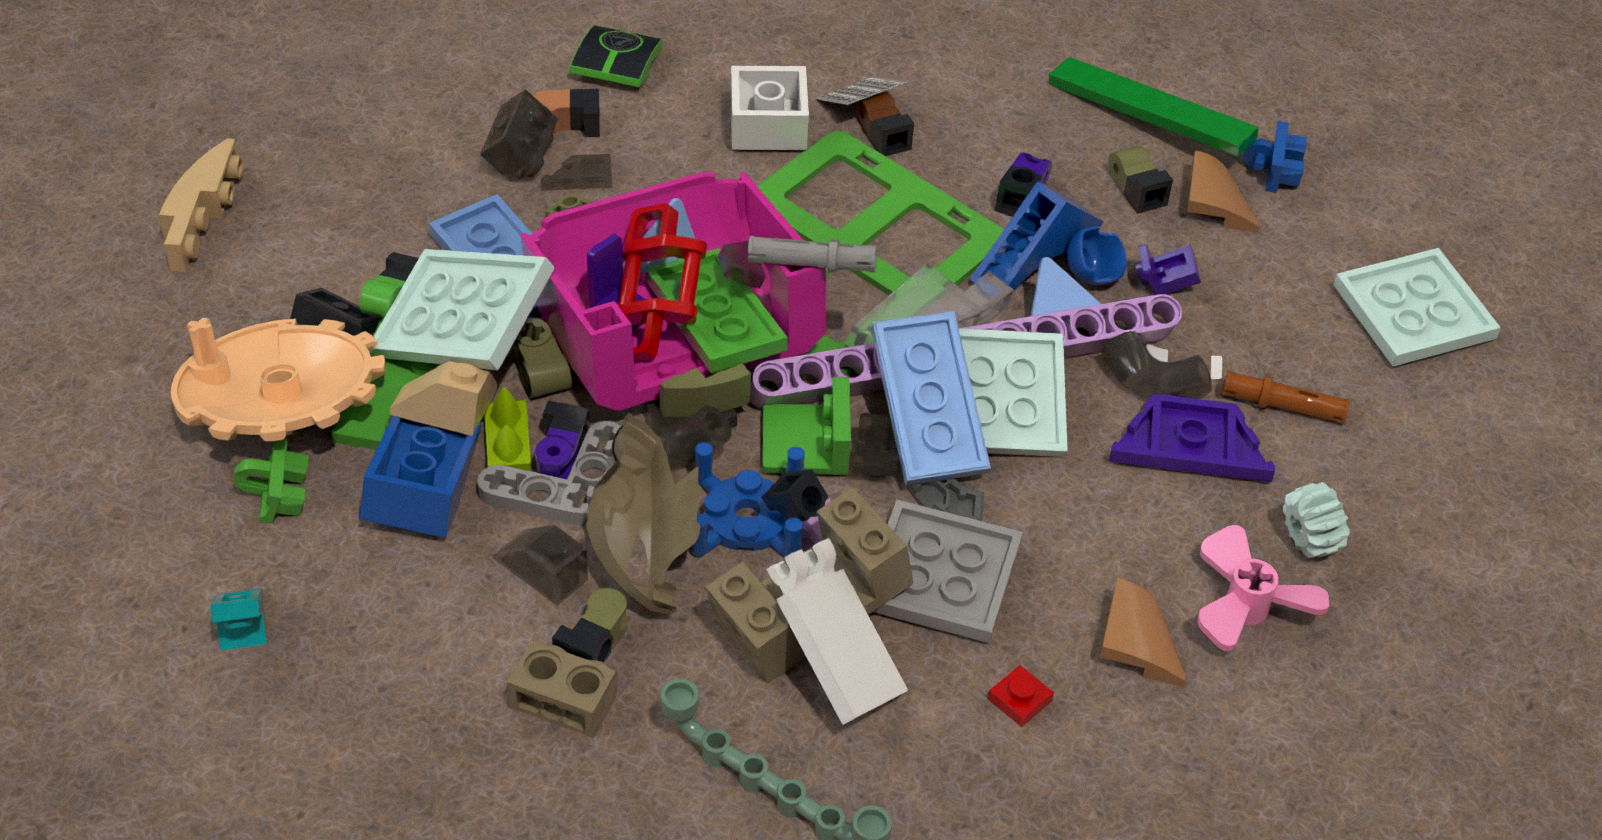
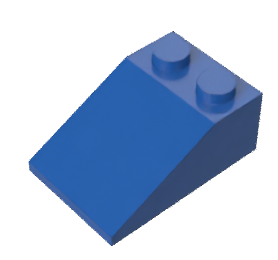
[360,416,481,538]

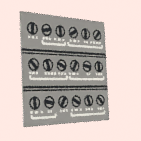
[815,77,906,105]

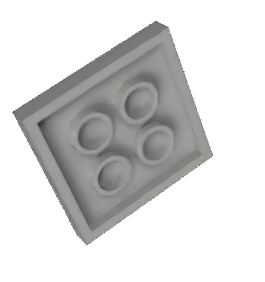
[873,499,1023,643]

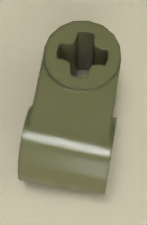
[514,318,572,398]

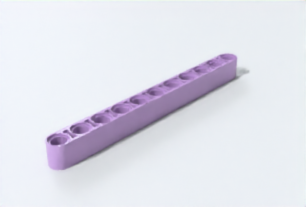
[750,294,1182,409]

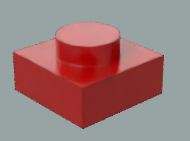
[988,665,1054,727]

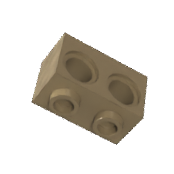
[507,640,617,738]

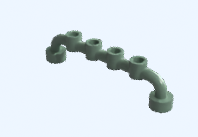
[661,679,892,840]

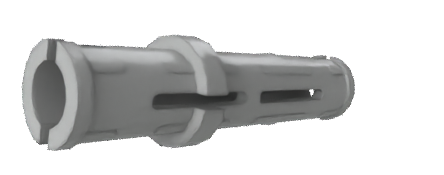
[748,235,877,273]

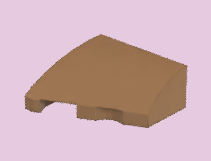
[1187,150,1259,233]
[1100,577,1186,686]

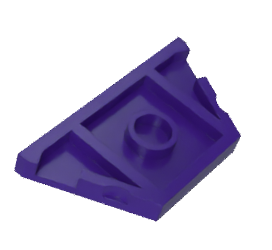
[1109,393,1275,482]

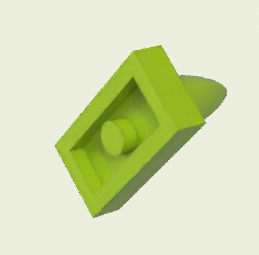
[485,387,532,472]

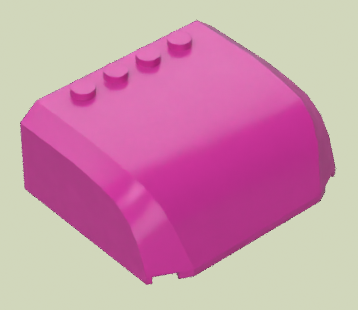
[520,172,826,411]

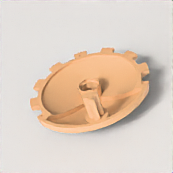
[171,318,386,441]

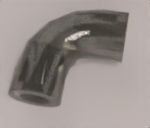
[1102,331,1212,399]
[612,406,732,469]

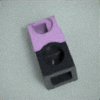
[761,469,831,551]

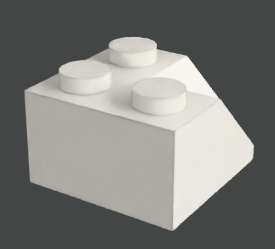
[731,66,809,150]

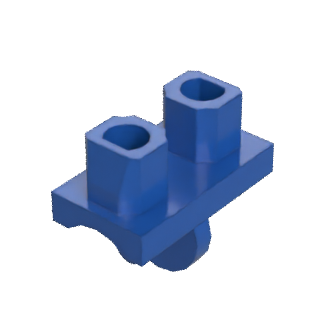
[1243,121,1307,193]

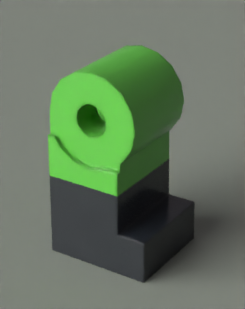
[359,252,419,318]

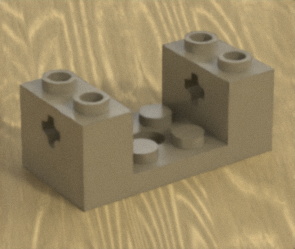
[705,487,913,683]

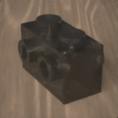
[480,89,558,183]

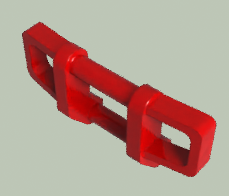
[618,203,707,362]

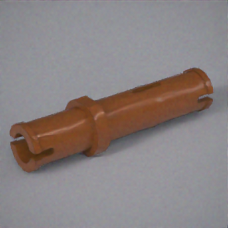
[1221,370,1350,425]

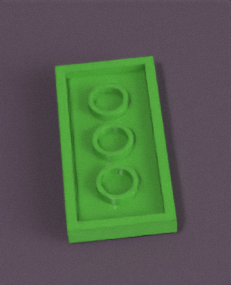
[646,248,788,373]

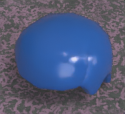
[1067,226,1127,286]

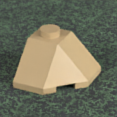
[390,361,497,436]

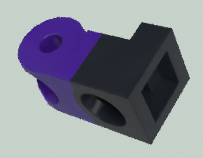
[995,152,1052,217]
[535,400,590,479]

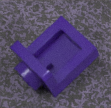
[1136,244,1201,295]

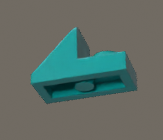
[210,588,267,651]

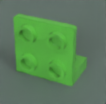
[763,377,851,475]

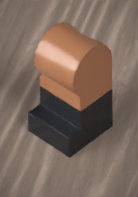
[530,88,600,137]

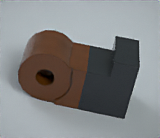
[855,91,914,156]

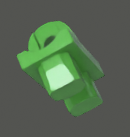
[234,437,309,523]

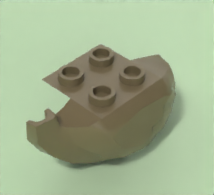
[586,413,701,614]

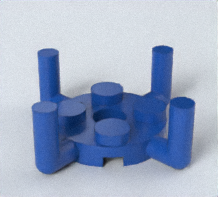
[690,442,805,557]

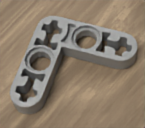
[477,421,622,525]

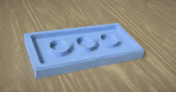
[871,311,991,485]

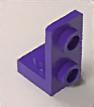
[587,233,646,331]

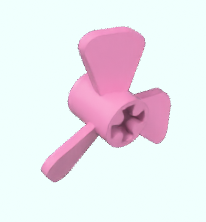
[1197,525,1329,651]

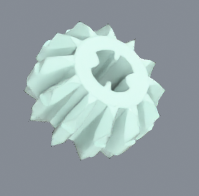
[1283,482,1350,558]

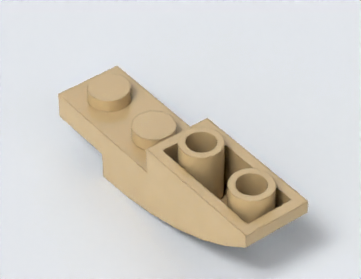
[159,139,244,272]

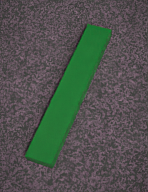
[1049,57,1259,157]

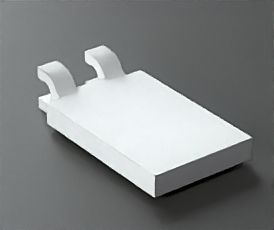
[766,538,908,725]

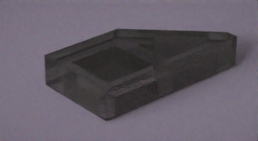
[541,154,612,191]
[717,240,766,289]

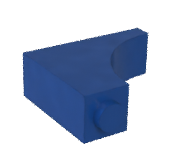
[970,181,1104,303]

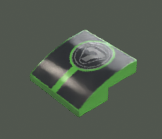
[569,25,663,87]

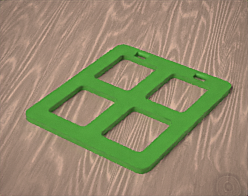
[757,131,1004,376]

